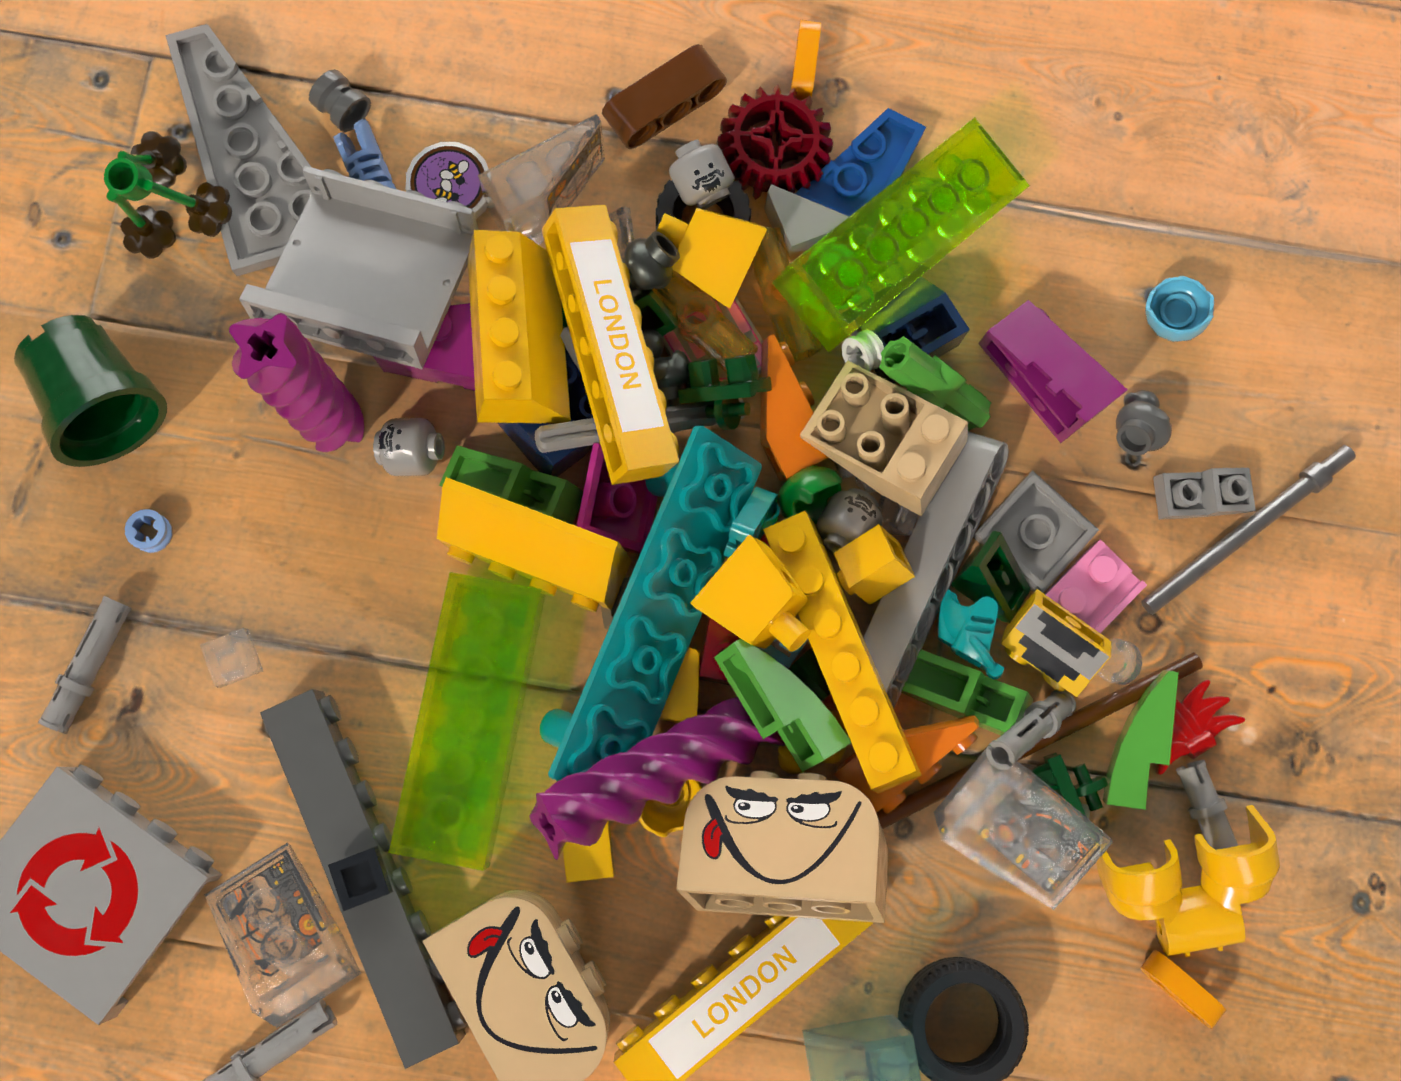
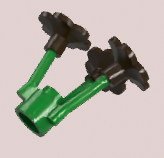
[104,131,232,259]

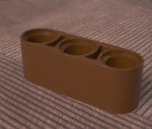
[602,44,727,149]

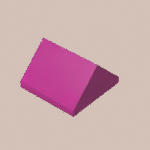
[576,443,658,554]

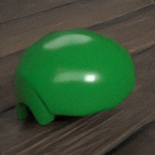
[778,466,842,525]

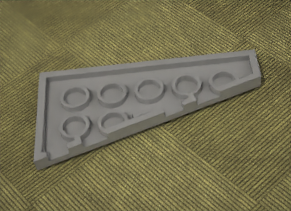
[165,24,312,276]

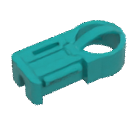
[724,486,780,558]

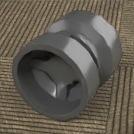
[309,69,371,132]

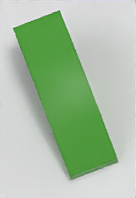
[439,445,583,525]
[714,639,851,772]
[901,649,1033,735]
[1102,670,1179,810]

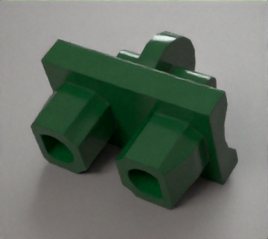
[678,354,772,430]
[1024,752,1108,839]

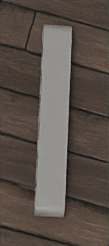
[863,431,1009,709]

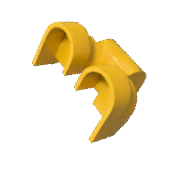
[1091,805,1280,957]

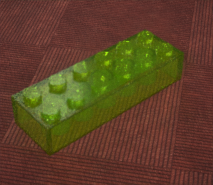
[772,117,1030,352]
[388,572,546,871]

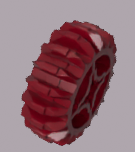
[717,84,833,200]

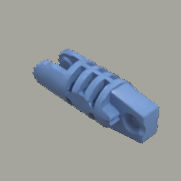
[333,118,396,189]

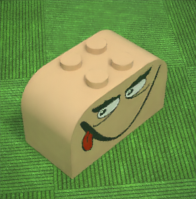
[676,771,888,923]
[422,890,610,1081]

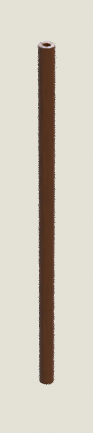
[877,652,1203,829]

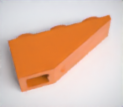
[760,334,829,481]
[834,715,979,814]

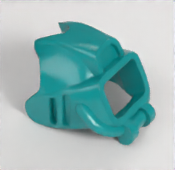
[938,590,1004,680]

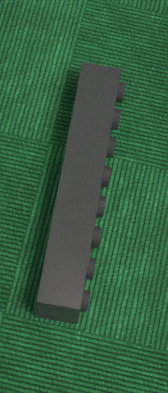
[260,689,468,1069]

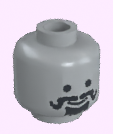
[669,139,734,209]
[373,418,445,476]
[816,488,883,554]

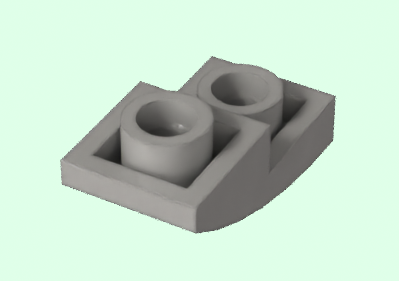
[1153,468,1256,520]

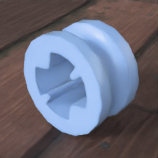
[125,509,172,553]

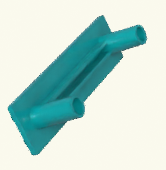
[540,426,762,781]

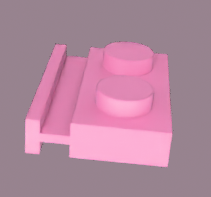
[1044,539,1147,633]

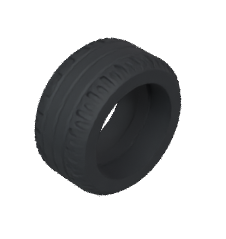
[898,957,1029,1081]

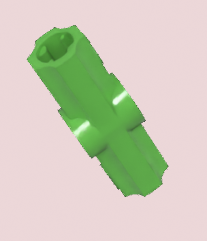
[879,336,992,431]

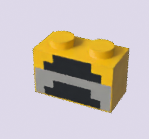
[1001,589,1111,697]

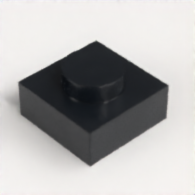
[328,846,393,911]

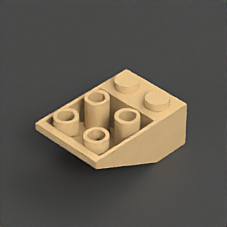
[800,360,968,516]

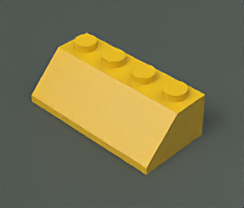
[467,230,571,423]
[436,477,632,613]

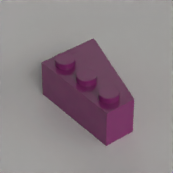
[978,300,1128,443]
[373,303,475,391]

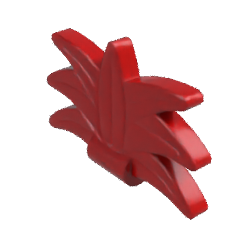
[1156,680,1245,775]

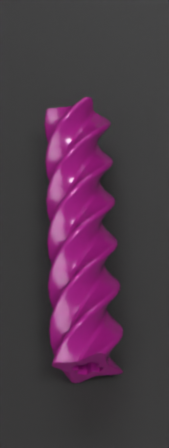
[229,313,365,453]
[529,697,785,860]

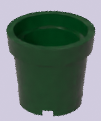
[14,315,167,467]

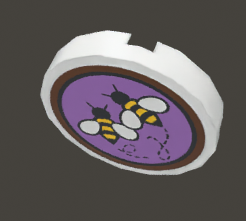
[405,142,493,219]

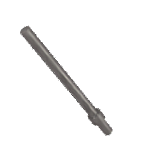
[1141,445,1356,615]

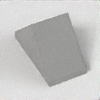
[764,184,852,262]

